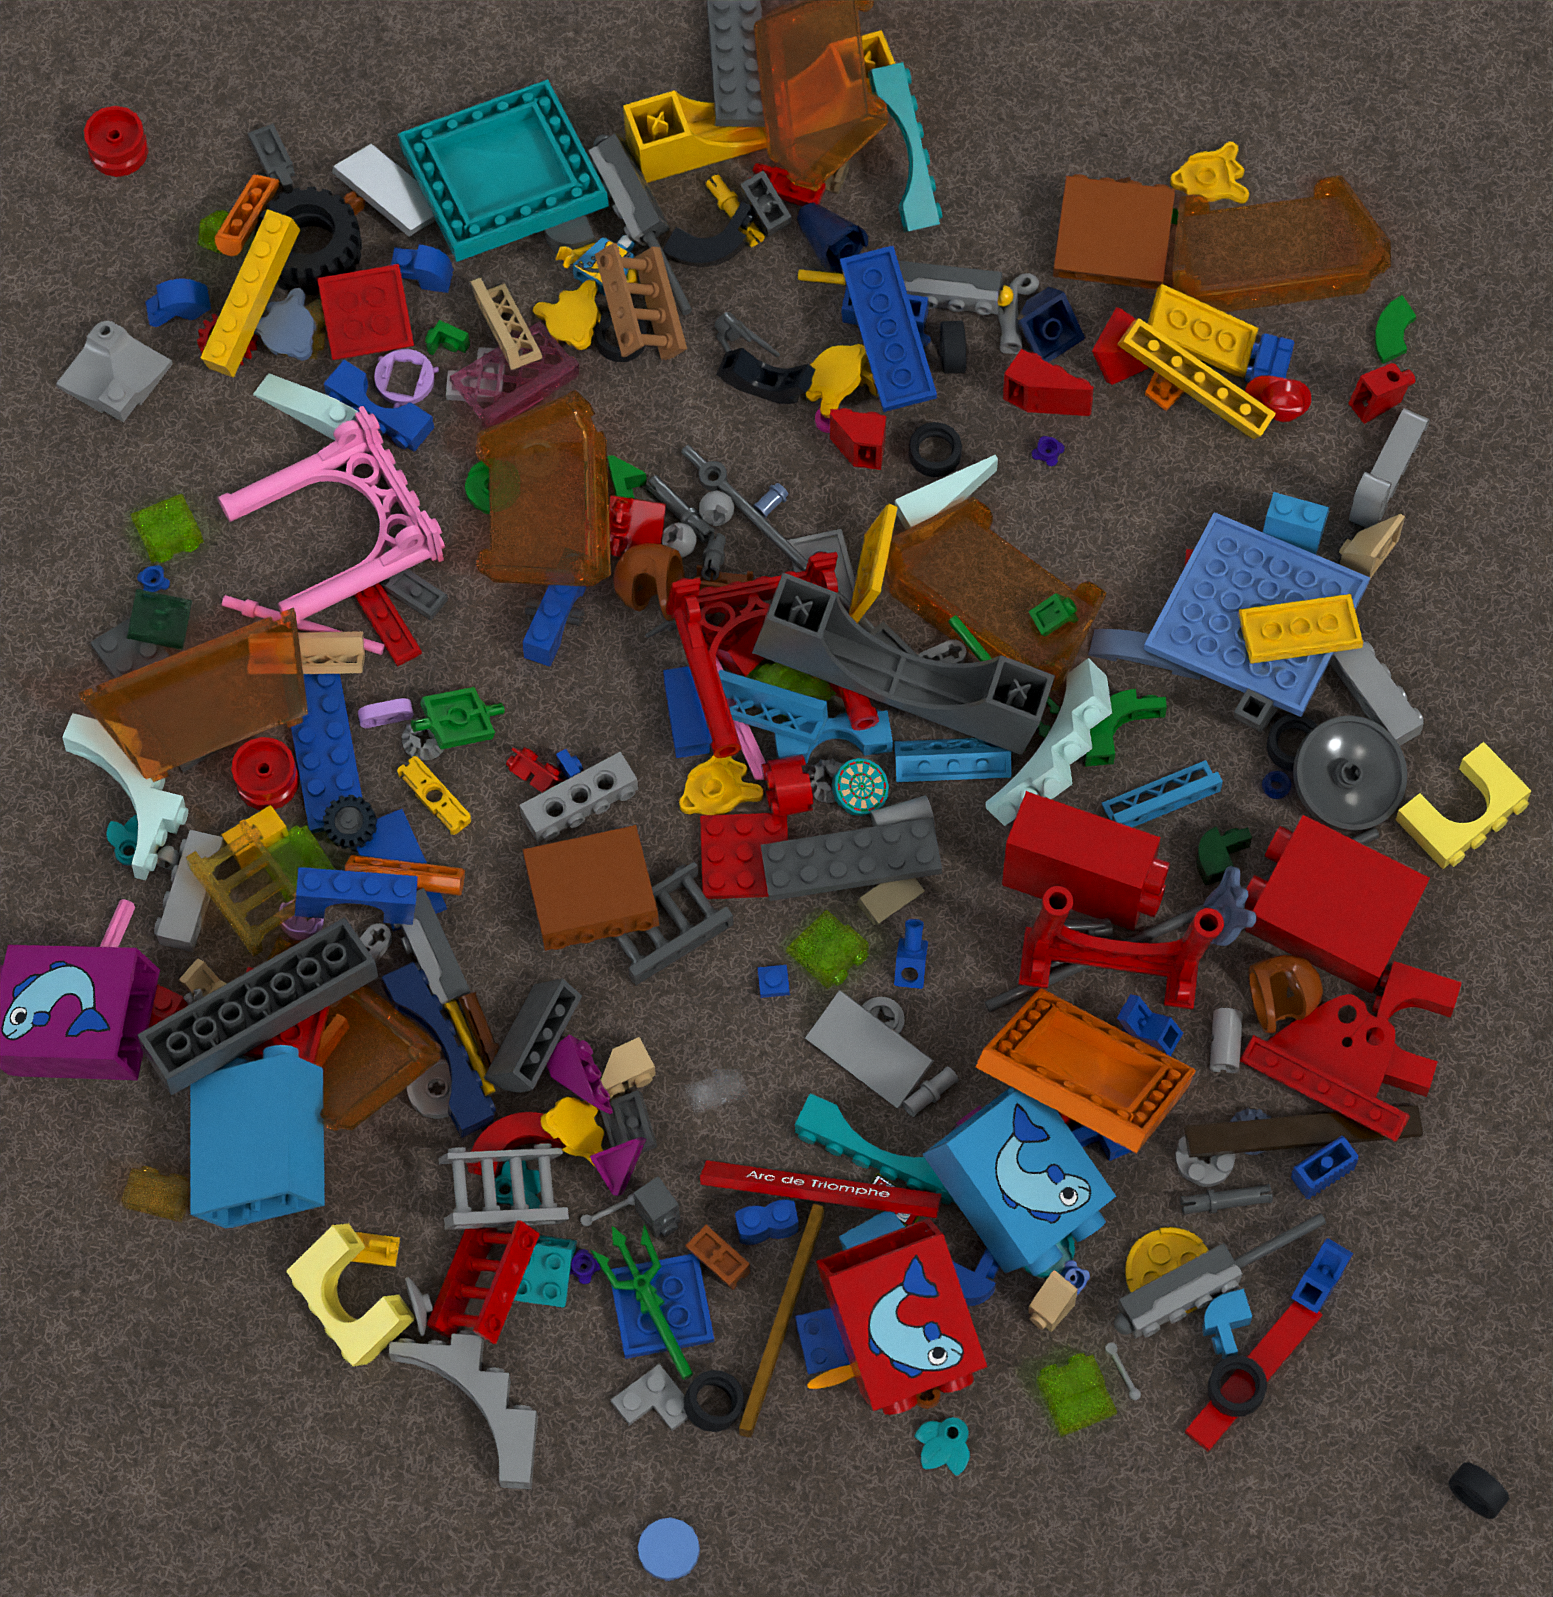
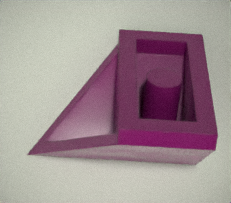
[589,1137,646,1196]

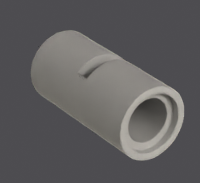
[870,795,934,827]
[1210,1008,1243,1073]

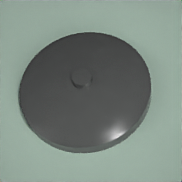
[1293,716,1407,832]

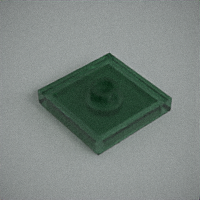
[126,589,192,650]

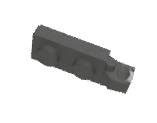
[248,124,295,194]
[381,569,448,620]

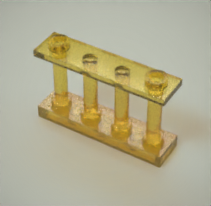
[186,819,312,957]

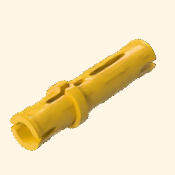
[705,175,765,247]

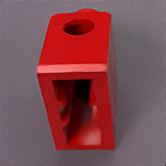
[1348,363,1415,424]

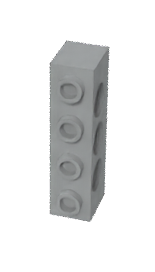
[519,752,638,843]

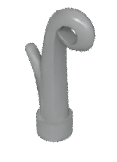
[997,273,1039,354]

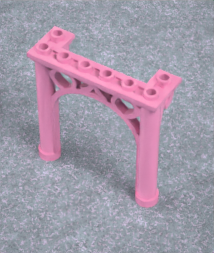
[218,406,445,628]

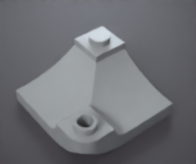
[56,321,173,422]

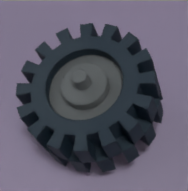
[323,794,377,850]

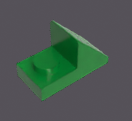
[607,455,647,499]

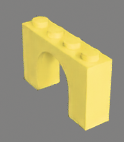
[1396,742,1531,869]
[286,1224,416,1366]

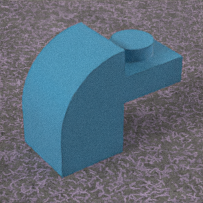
[1202,1289,1252,1359]

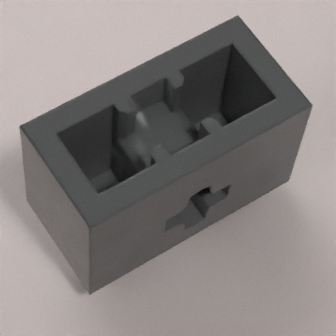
[739,170,792,237]
[633,1176,680,1238]

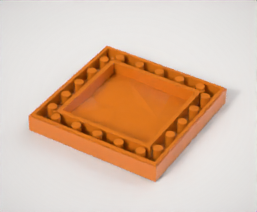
[976,988,1196,1153]

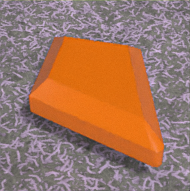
[1145,372,1184,411]

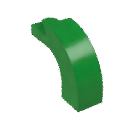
[1084,689,1167,767]

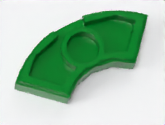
[1375,295,1416,364]

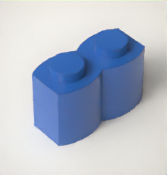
[735,1200,799,1245]

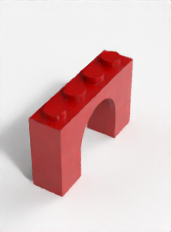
[1366,961,1462,1097]

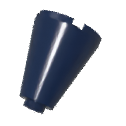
[797,203,868,273]

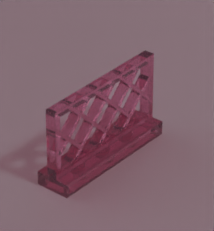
[450,321,579,433]

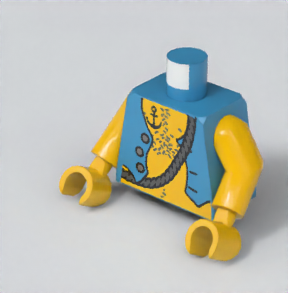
[555,235,638,296]

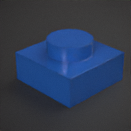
[556,749,583,779]
[758,965,790,998]

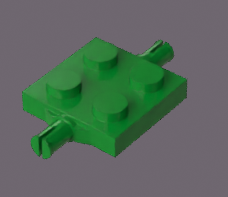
[411,687,505,750]

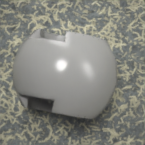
[699,490,734,526]
[662,522,696,558]

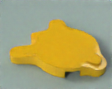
[1170,142,1249,204]
[533,280,601,350]
[806,344,867,418]
[679,754,763,815]
[541,1097,604,1166]

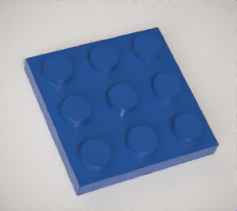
[611,1254,715,1359]

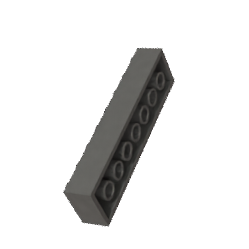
[137,917,378,1096]

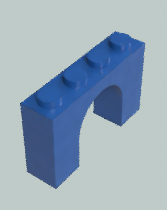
[295,867,418,925]

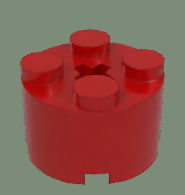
[761,754,813,817]

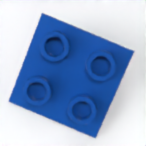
[795,1307,850,1374]

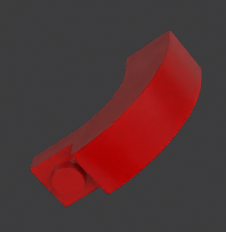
[467,1112,566,1179]

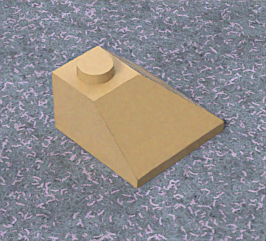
[1339,514,1405,579]

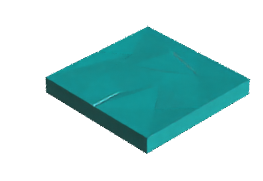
[397,79,609,262]

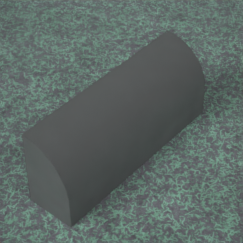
[484,978,582,1092]

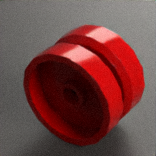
[84,106,149,177]
[231,737,299,810]

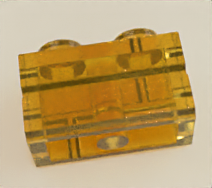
[122,1166,190,1223]

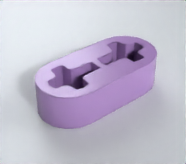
[358,698,414,728]

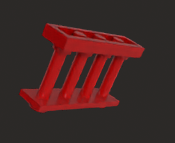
[427,1220,540,1344]

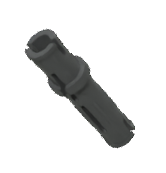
[645,475,715,543]
[1180,1184,1273,1215]

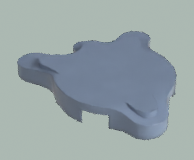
[254,288,316,361]
[1203,866,1256,946]

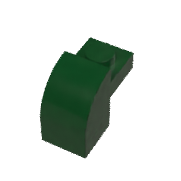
[1196,827,1252,886]

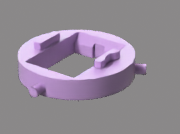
[374,349,439,408]

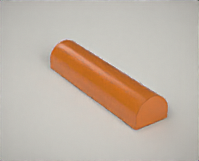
[215,174,279,256]
[345,855,465,896]

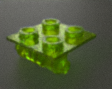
[257,825,335,903]

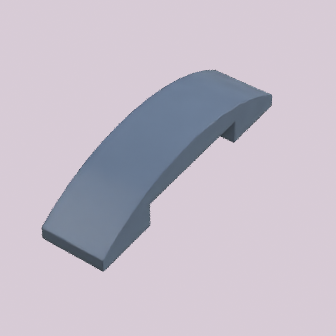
[1088,629,1201,680]

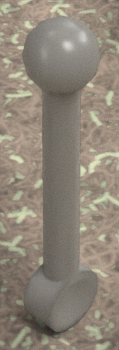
[580,1194,635,1227]
[1105,1343,1141,1400]

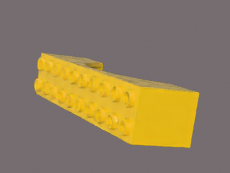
[623,30,895,183]

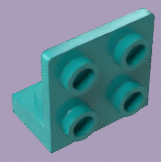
[514,1235,577,1307]

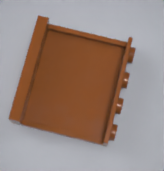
[1053,174,1175,290]
[522,825,660,951]

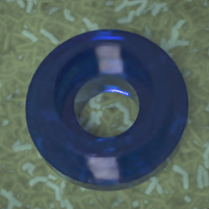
[1262,771,1291,799]

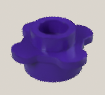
[1032,436,1064,466]
[570,1249,601,1285]

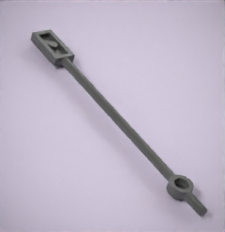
[681,445,919,657]

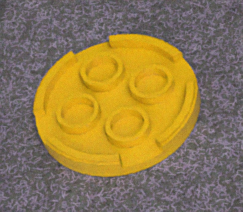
[1125,1227,1209,1314]

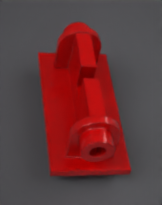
[506,747,565,793]

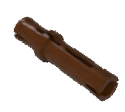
[458,992,500,1071]

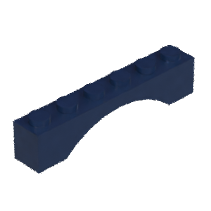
[381,962,496,1138]

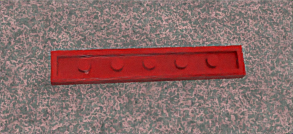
[1240,1035,1410,1142]
[1185,1301,1323,1452]

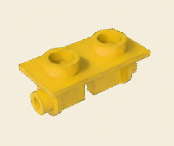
[351,1232,400,1267]

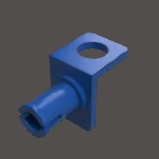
[894,919,928,989]

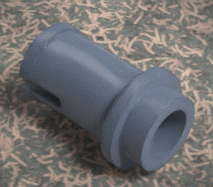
[753,483,789,518]

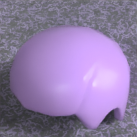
[278,896,324,940]

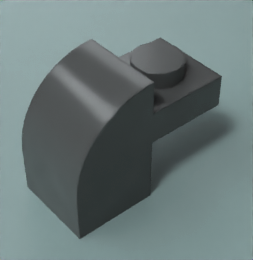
[544,215,595,253]

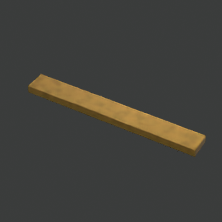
[739,1204,824,1438]

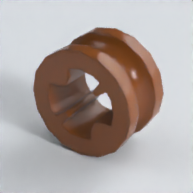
[343,191,366,216]
[916,1386,941,1409]

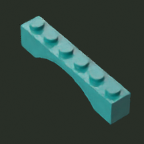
[867,62,942,233]
[795,1093,956,1205]

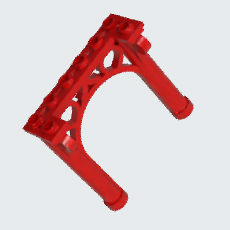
[665,552,879,758]
[1018,886,1224,1010]

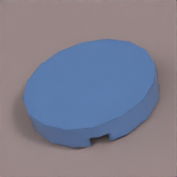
[638,1518,700,1581]

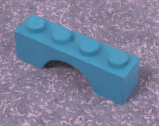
[774,709,893,764]

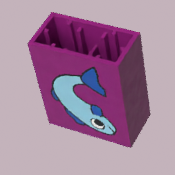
[0,945,160,1081]

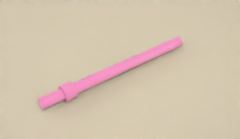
[222,595,385,655]

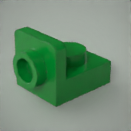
[425,320,470,355]
[1028,593,1079,637]

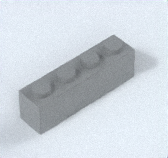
[1329,640,1424,746]
[154,830,226,952]

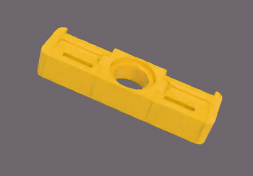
[397,756,471,835]

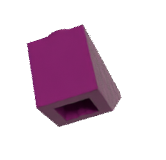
[547,1034,613,1114]

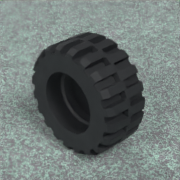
[254,187,362,295]

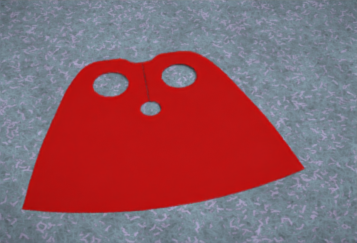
[1267,994,1396,1097]

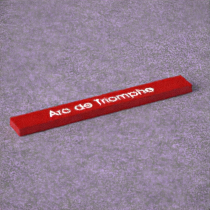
[700,1160,942,1218]

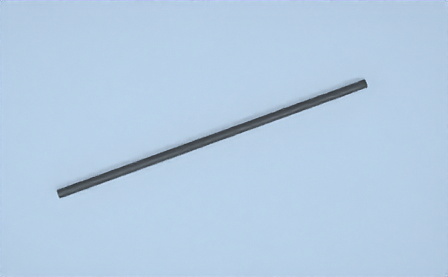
[984,827,1380,1012]

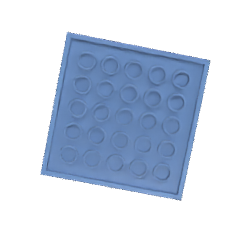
[1143,512,1370,717]

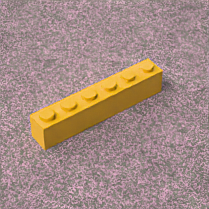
[201,209,300,378]
[1117,318,1276,439]

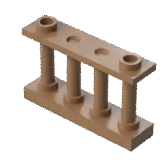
[595,243,687,360]

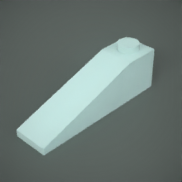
[253,373,358,441]
[895,455,998,538]

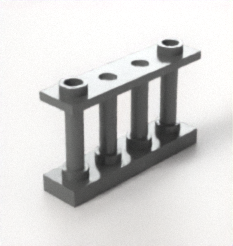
[615,861,733,986]

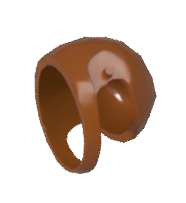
[613,543,685,621]
[1248,955,1323,1033]

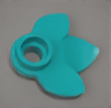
[106,814,161,866]
[495,1161,541,1209]
[914,1417,970,1475]

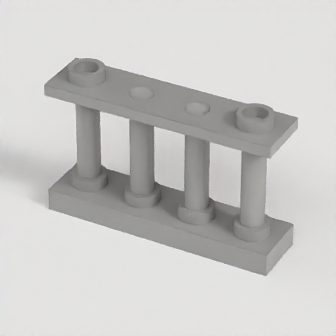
[439,1144,569,1230]

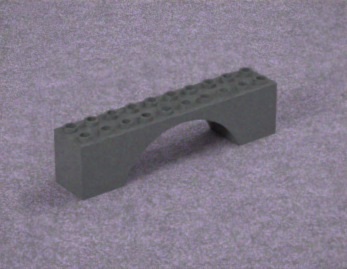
[752,572,1055,755]

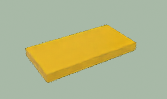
[1147,284,1258,377]
[849,504,898,623]
[1238,594,1363,664]

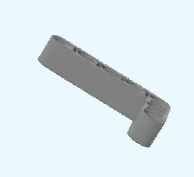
[1349,408,1430,528]

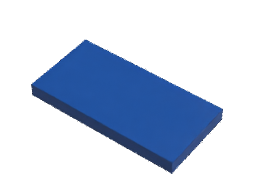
[356,809,447,932]

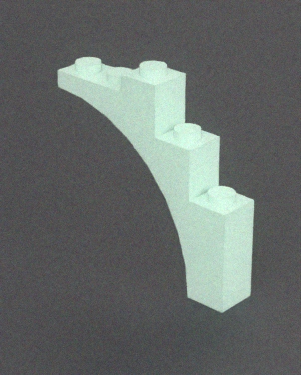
[985,658,1112,826]
[62,713,188,881]

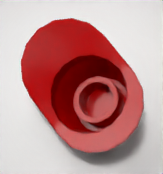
[1245,375,1311,422]

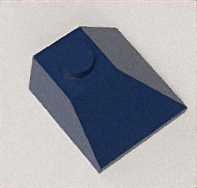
[1017,287,1085,362]

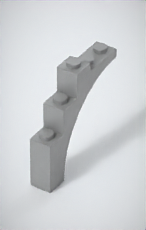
[389,1330,538,1489]

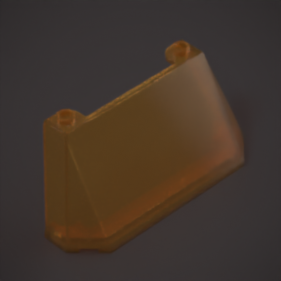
[754,0,889,191]
[1172,175,1391,312]
[475,390,611,587]
[885,497,1107,691]
[77,607,308,782]
[267,935,442,1131]

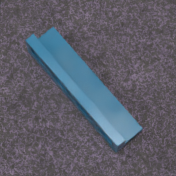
[718,670,828,745]
[894,738,1011,782]
[1101,760,1223,828]

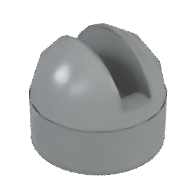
[157,846,180,870]

